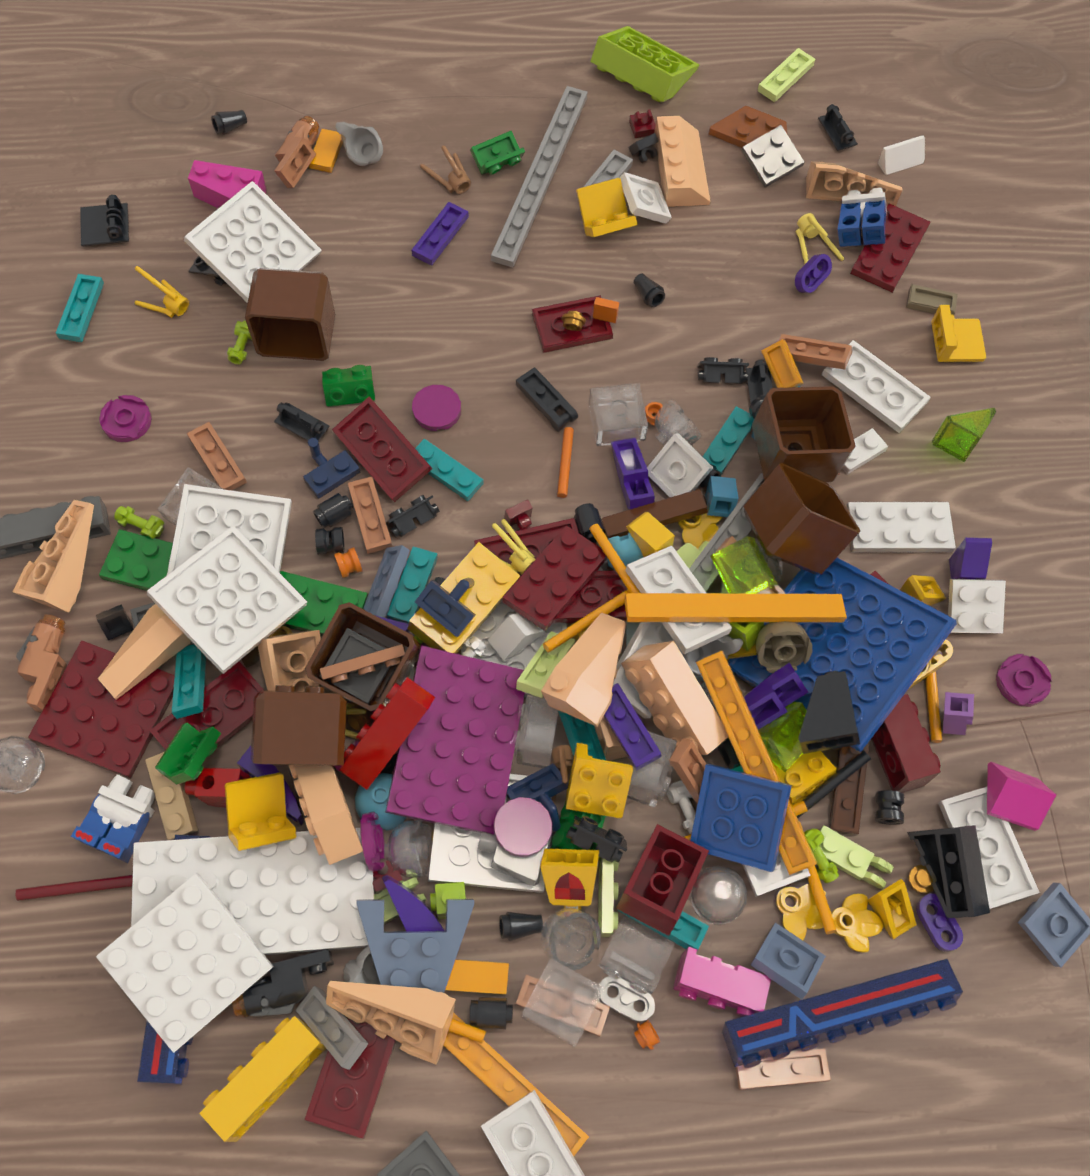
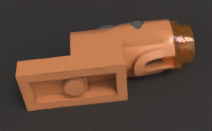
[274,116,319,188]
[16,615,67,713]

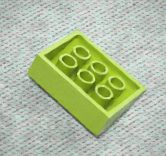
[590,26,700,102]

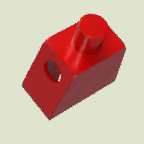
[185,768,252,808]

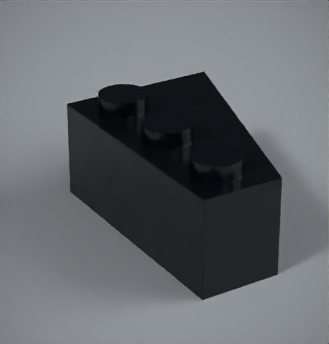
[907,825,990,918]

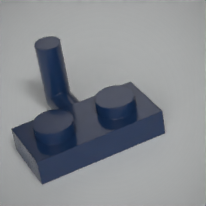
[303,438,361,499]
[415,577,476,637]
[506,763,568,831]

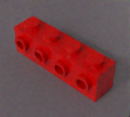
[339,677,436,790]

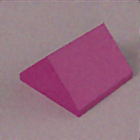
[987,762,1056,831]

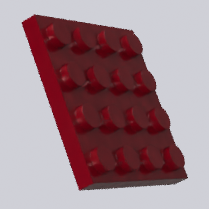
[28,640,175,779]

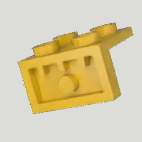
[576,178,637,237]
[931,305,986,362]
[767,729,836,805]
[566,743,633,818]
[225,772,296,851]

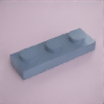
[363,545,410,618]

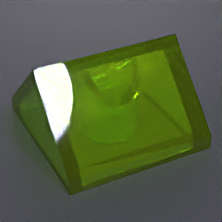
[932,408,996,462]
[710,536,778,594]
[758,702,807,772]

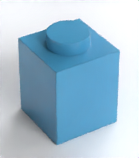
[705,476,739,517]

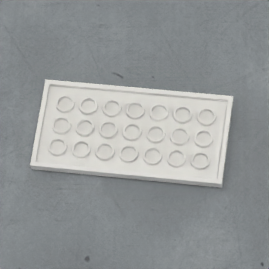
[131,828,374,955]

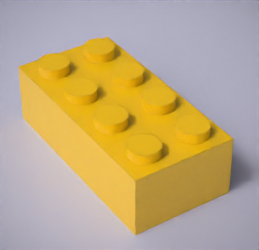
[407,542,520,654]
[199,1016,326,1142]

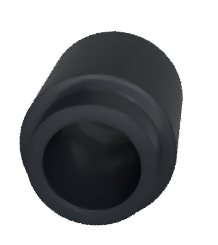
[313,493,353,528]
[574,503,606,543]
[470,997,513,1030]

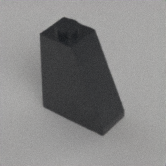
[799,671,860,754]

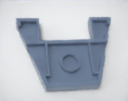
[356,899,474,993]

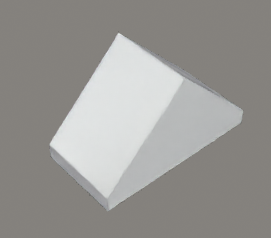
[488,613,547,662]

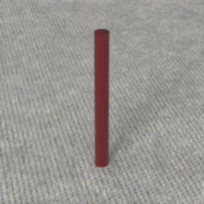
[15,875,133,901]

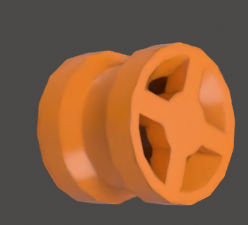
[334,547,363,578]

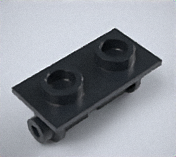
[818,104,858,151]
[697,357,749,384]
[746,360,773,404]
[274,402,330,441]
[386,495,440,537]
[566,815,627,863]

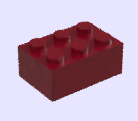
[871,694,941,793]
[616,824,709,936]

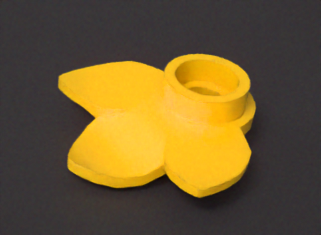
[678,513,722,548]
[776,884,826,940]
[831,894,884,952]

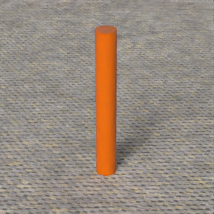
[557,427,574,498]

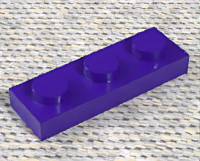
[411,202,469,266]
[604,683,661,771]

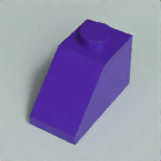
[949,537,992,580]

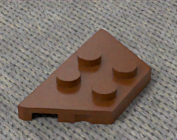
[709,106,788,148]

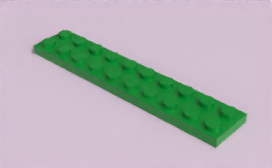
[99,529,368,636]

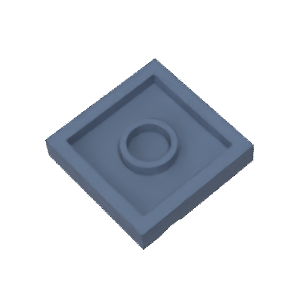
[1018,882,1090,968]
[751,923,826,1000]

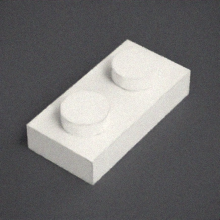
[842,428,888,474]

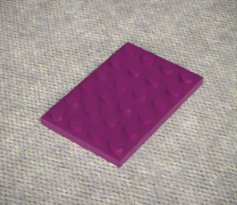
[385,646,525,835]

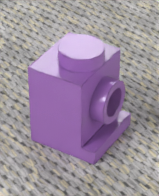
[943,692,974,735]

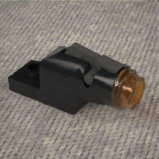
[232,949,334,1018]

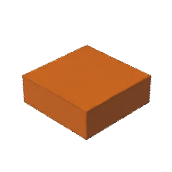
[593,297,619,323]

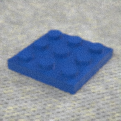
[690,764,792,872]

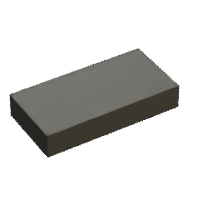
[906,284,958,315]

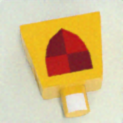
[541,849,599,917]

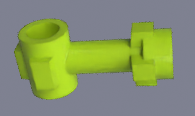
[227,321,252,364]
[114,506,165,539]
[804,828,839,883]

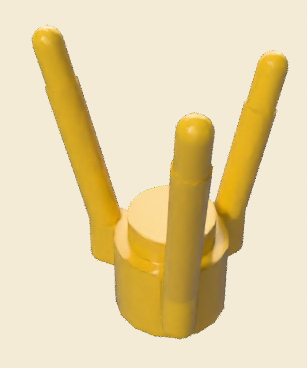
[134,266,189,318]

